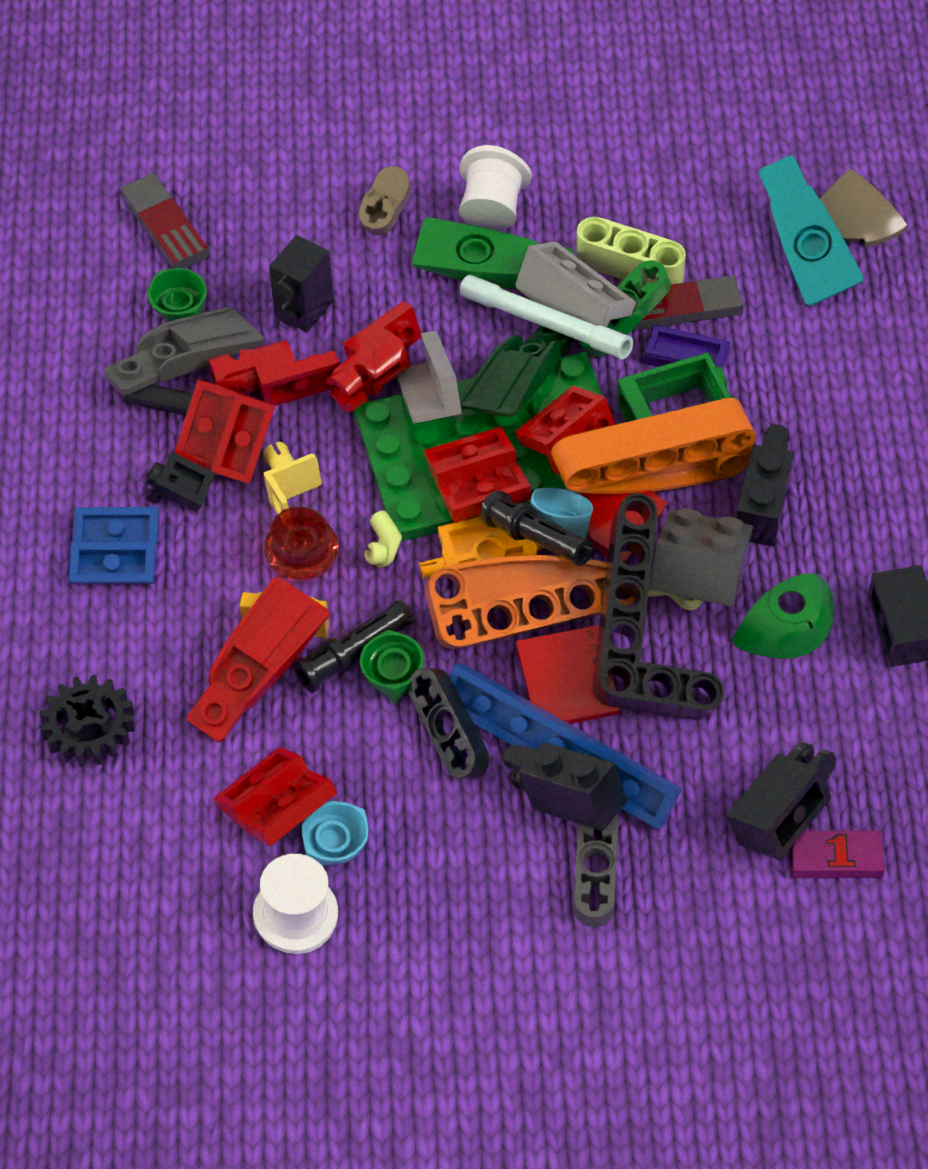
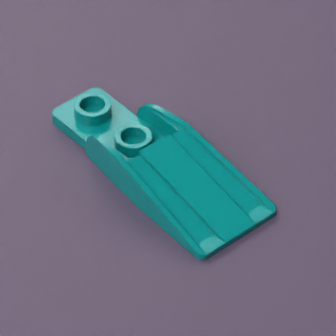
[759,155,864,306]

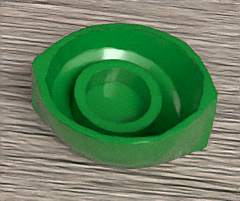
[147,268,207,322]
[360,630,425,704]

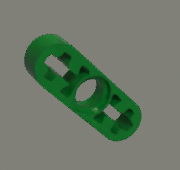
[578,260,671,358]

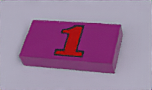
[791,831,885,878]

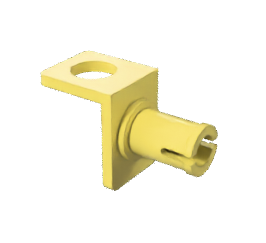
[263,442,322,529]

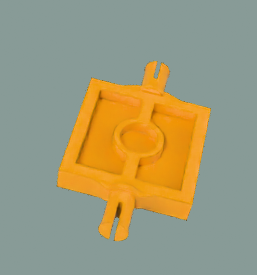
[418,516,545,590]

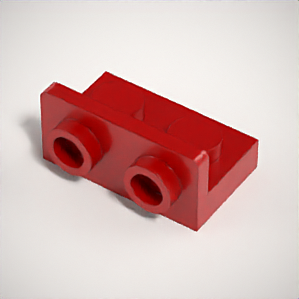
[515,385,616,475]

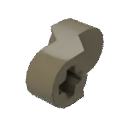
[359,166,412,236]

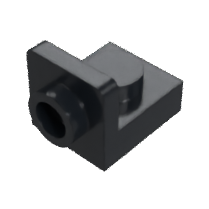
[145,451,215,513]

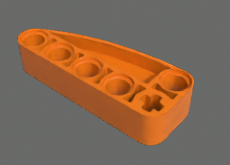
[551,398,756,494]
[425,555,634,650]

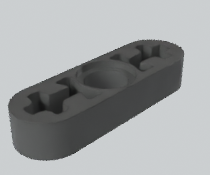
[574,814,619,927]

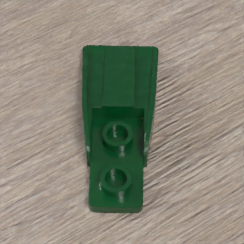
[459,326,575,417]

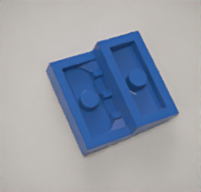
[69,507,160,584]

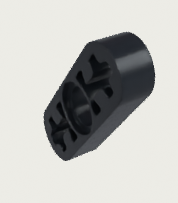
[408,668,489,779]

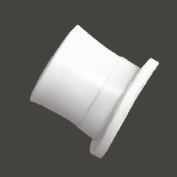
[459,145,532,231]
[253,854,338,954]

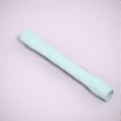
[460,275,633,359]

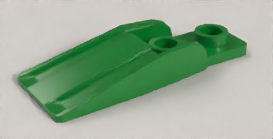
[412,217,574,289]

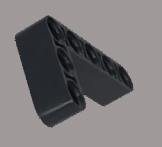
[592,493,724,720]

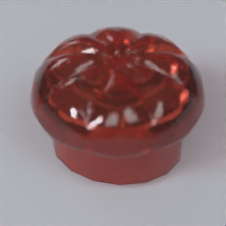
[264,506,339,581]

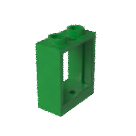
[616,352,737,422]

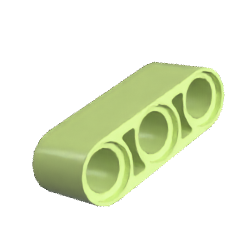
[576,217,686,284]

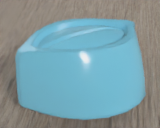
[530,488,593,538]
[302,801,369,866]

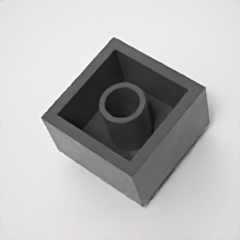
[649,508,753,607]

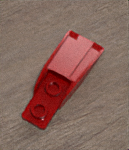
[187,577,330,743]

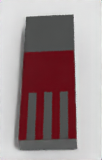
[120,173,209,269]
[633,275,743,330]

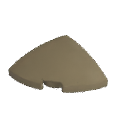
[820,169,907,247]

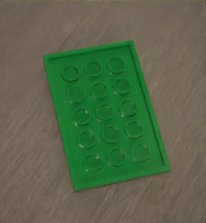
[354,352,603,542]

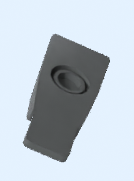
[104,307,264,395]

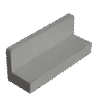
[516,241,636,327]
[396,331,462,423]

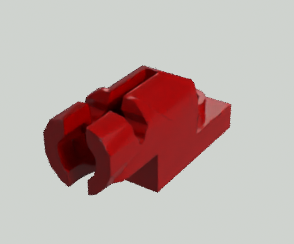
[326,301,421,412]
[208,340,339,406]

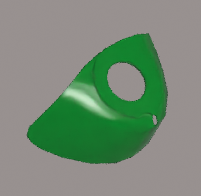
[733,573,835,659]

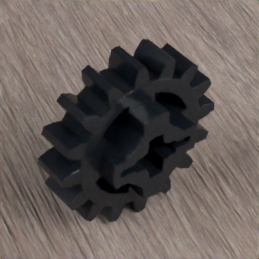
[39,675,136,767]

